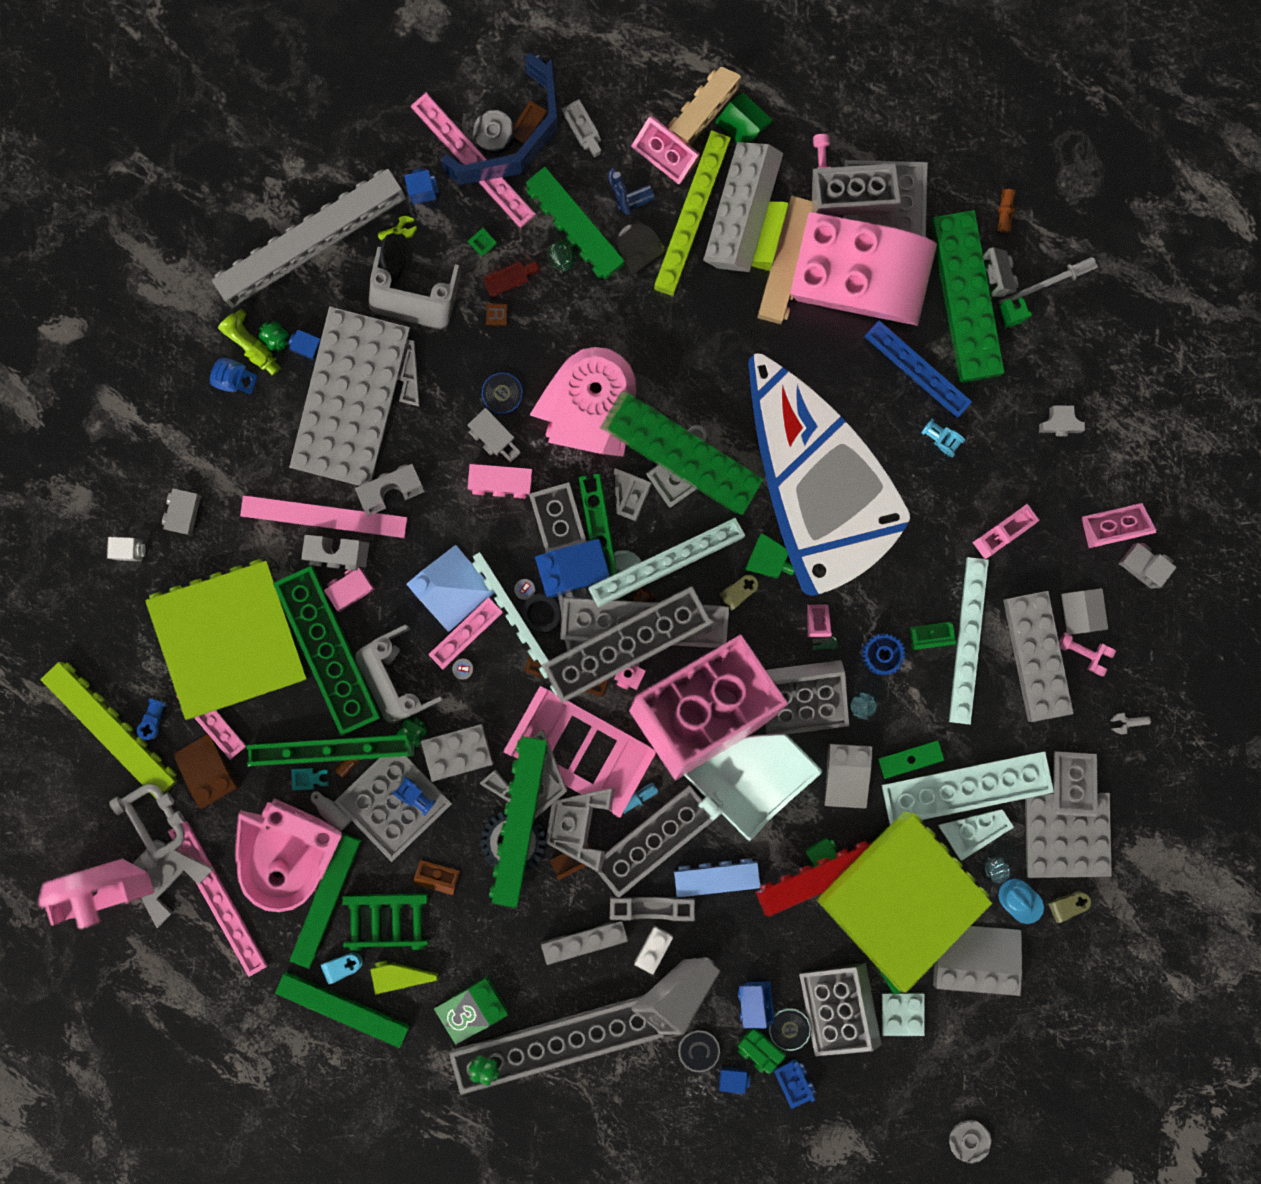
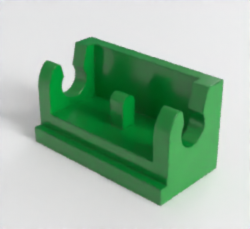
[998,297,1032,329]
[909,622,956,650]

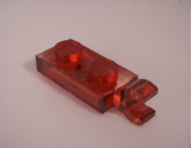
[482,261,540,298]

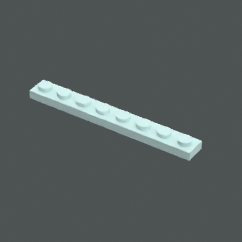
[589,518,745,607]
[472,552,558,696]
[949,557,989,724]

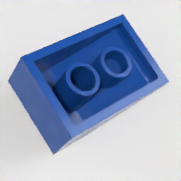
[535,539,611,598]

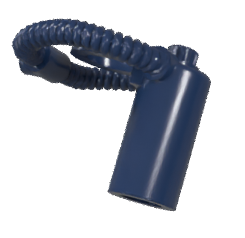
[608,168,655,215]

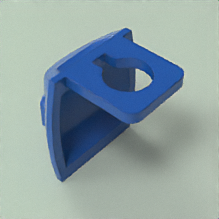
[210,358,257,394]

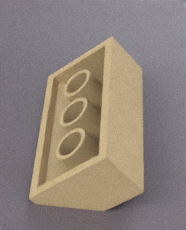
[668,67,741,146]

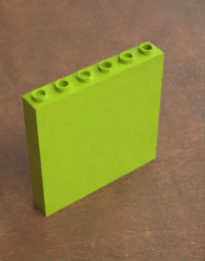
[145,559,307,720]
[817,811,992,993]

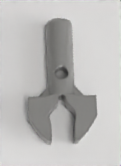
[1110,713,1151,734]

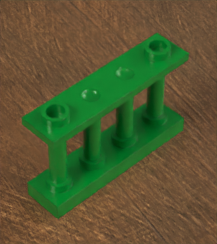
[343,893,429,951]

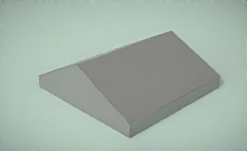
[1061,589,1108,635]

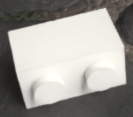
[107,537,146,561]
[635,925,673,974]

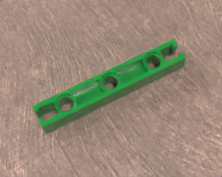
[579,474,623,600]
[290,832,362,969]
[275,971,410,1048]

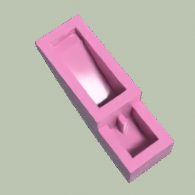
[973,504,1039,559]

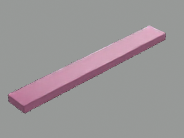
[411,93,536,229]
[240,496,408,538]
[168,821,268,977]

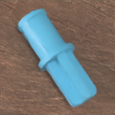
[623,783,658,814]

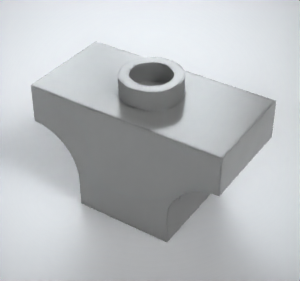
[1039,406,1085,436]

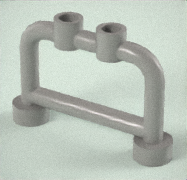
[109,784,185,870]

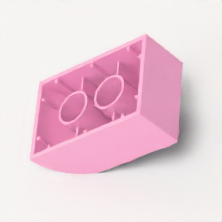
[790,212,937,326]
[630,635,788,780]

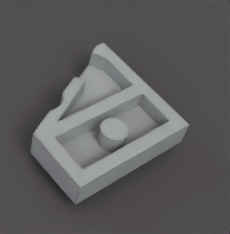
[614,468,652,522]

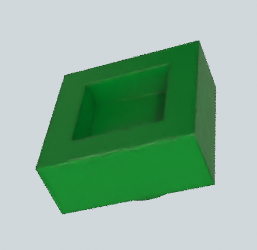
[468,228,497,258]

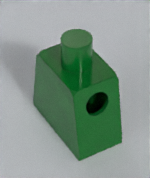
[745,533,794,579]

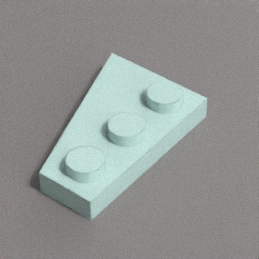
[938,809,1013,861]

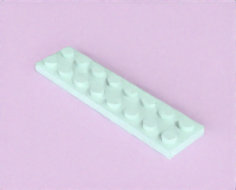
[881,751,1054,825]

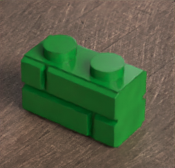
[737,1028,786,1074]

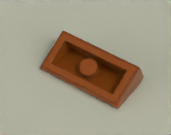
[414,860,460,895]

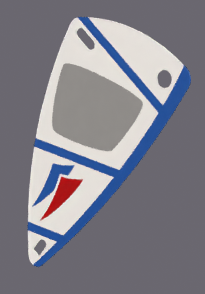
[749,354,910,596]

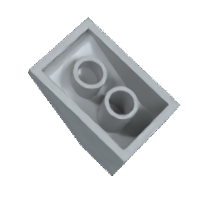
[983,248,1018,300]
[825,744,872,808]

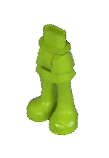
[218,309,281,375]

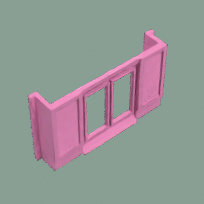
[504,686,656,817]

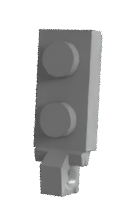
[561,99,602,157]

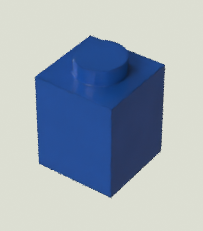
[289,330,321,361]
[719,1067,750,1094]

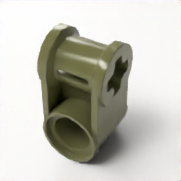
[718,575,758,611]
[1048,891,1091,923]

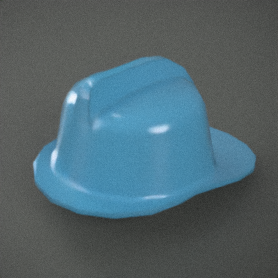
[998,879,1044,924]

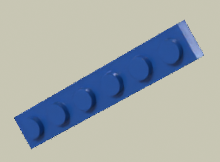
[865,321,972,418]

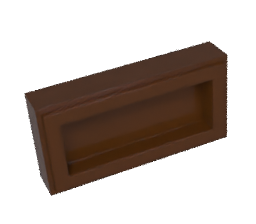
[513,100,548,145]

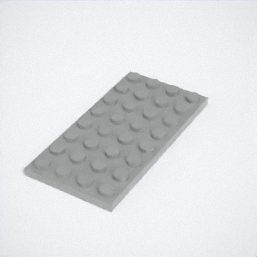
[289,307,410,486]

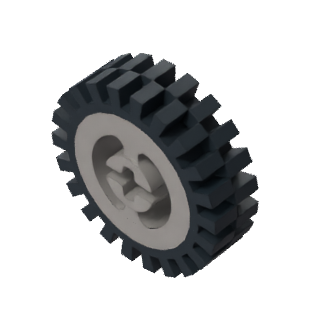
[481,810,546,872]

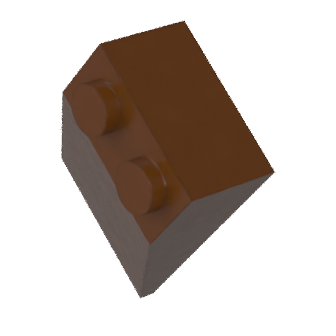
[173,734,241,809]

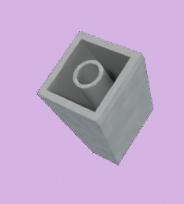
[631,958,720,1034]

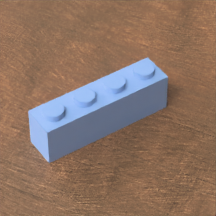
[674,858,760,897]

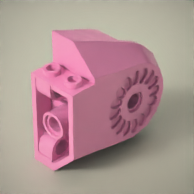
[530,347,636,456]
[236,798,342,912]
[39,859,155,929]

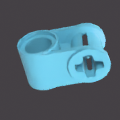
[320,952,363,985]

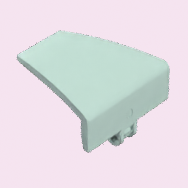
[684,734,822,841]

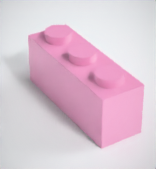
[468,464,533,499]

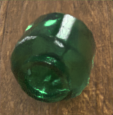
[546,239,577,272]

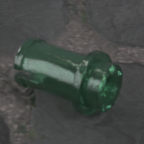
[812,634,838,651]

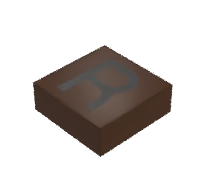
[486,304,507,326]

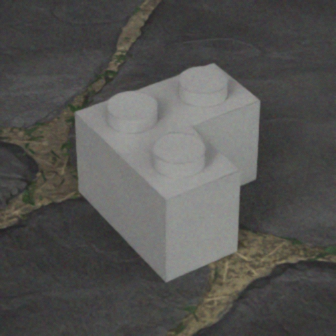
[1119,543,1176,589]

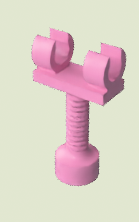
[813,134,831,168]
[1059,633,1116,676]

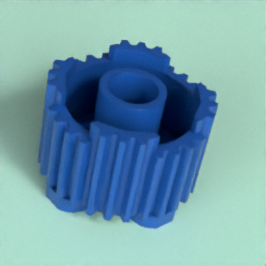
[861,634,905,675]

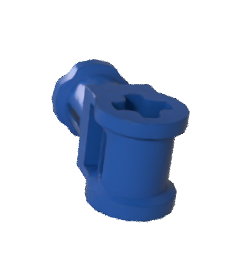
[137,698,167,740]
[392,776,436,816]

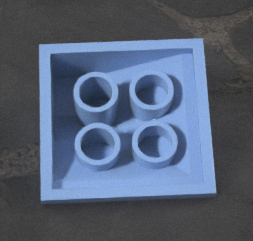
[407,545,495,632]

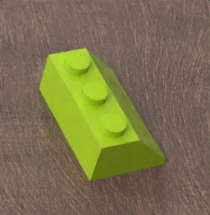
[751,202,788,271]

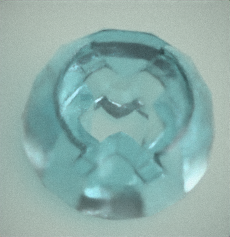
[985,857,1010,884]

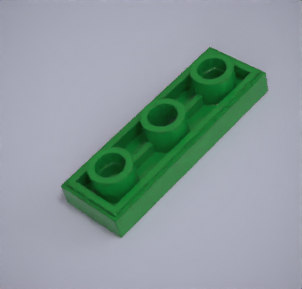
[878,740,944,779]

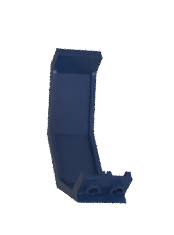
[441,53,557,185]

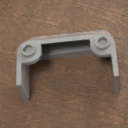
[369,247,461,329]
[356,625,445,724]

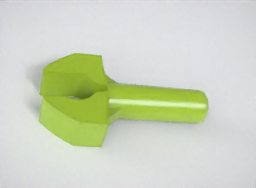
[378,216,417,240]

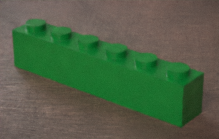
[526,167,625,280]

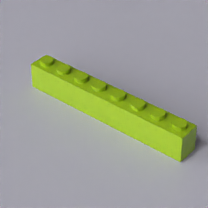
[654,131,731,296]
[40,662,178,799]

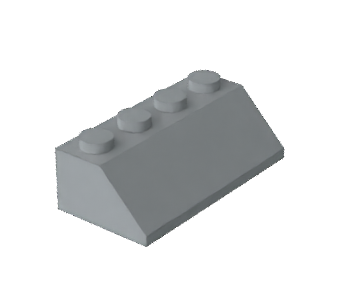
[812,164,900,216]

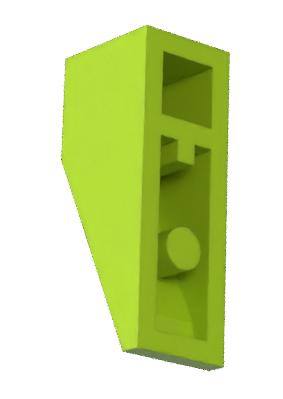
[370,960,439,994]

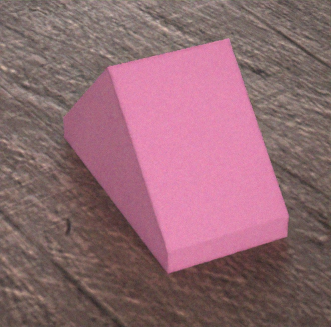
[807,605,831,637]

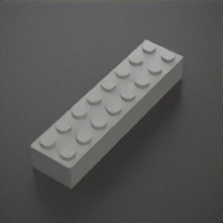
[542,587,711,703]

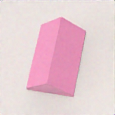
[631,115,700,184]
[1082,503,1156,548]

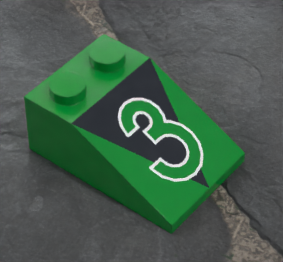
[434,976,509,1045]

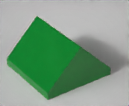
[715,93,773,143]

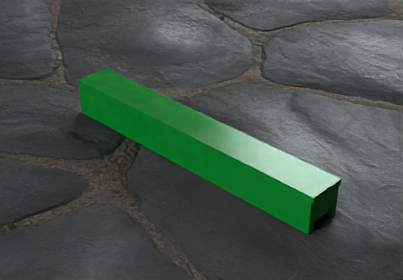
[246,734,414,766]

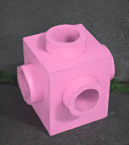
[614,663,646,690]

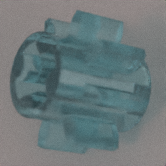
[851,693,877,720]

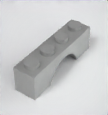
[610,896,694,921]
[541,920,628,965]

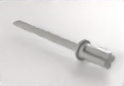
[998,257,1097,306]

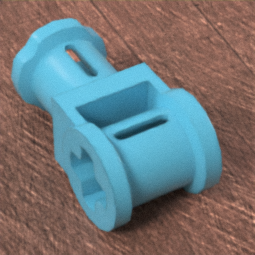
[921,418,965,457]

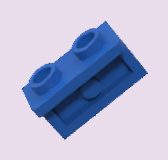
[774,1059,816,1109]

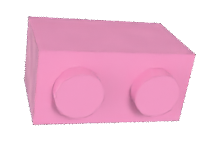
[324,568,374,612]

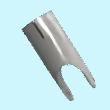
[311,792,352,832]

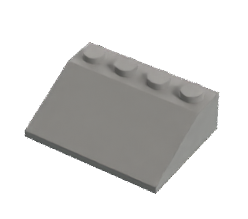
[765,660,849,734]
[933,926,1022,996]
[799,962,882,1056]

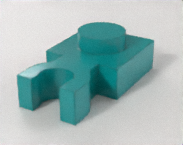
[291,768,329,790]

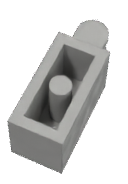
[468,408,521,463]

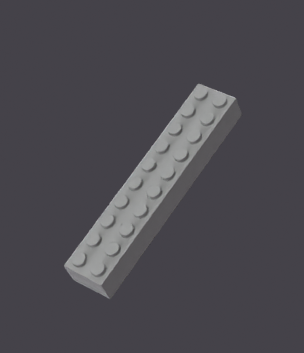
[212,169,406,308]
[449,994,664,1095]

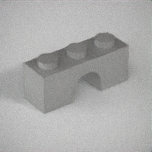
[355,464,424,516]
[301,535,369,571]

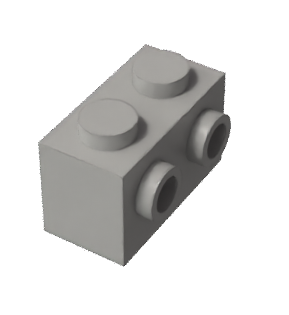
[162,489,201,536]

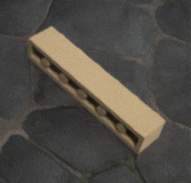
[757,196,814,324]

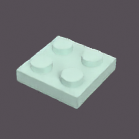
[882,993,924,1036]

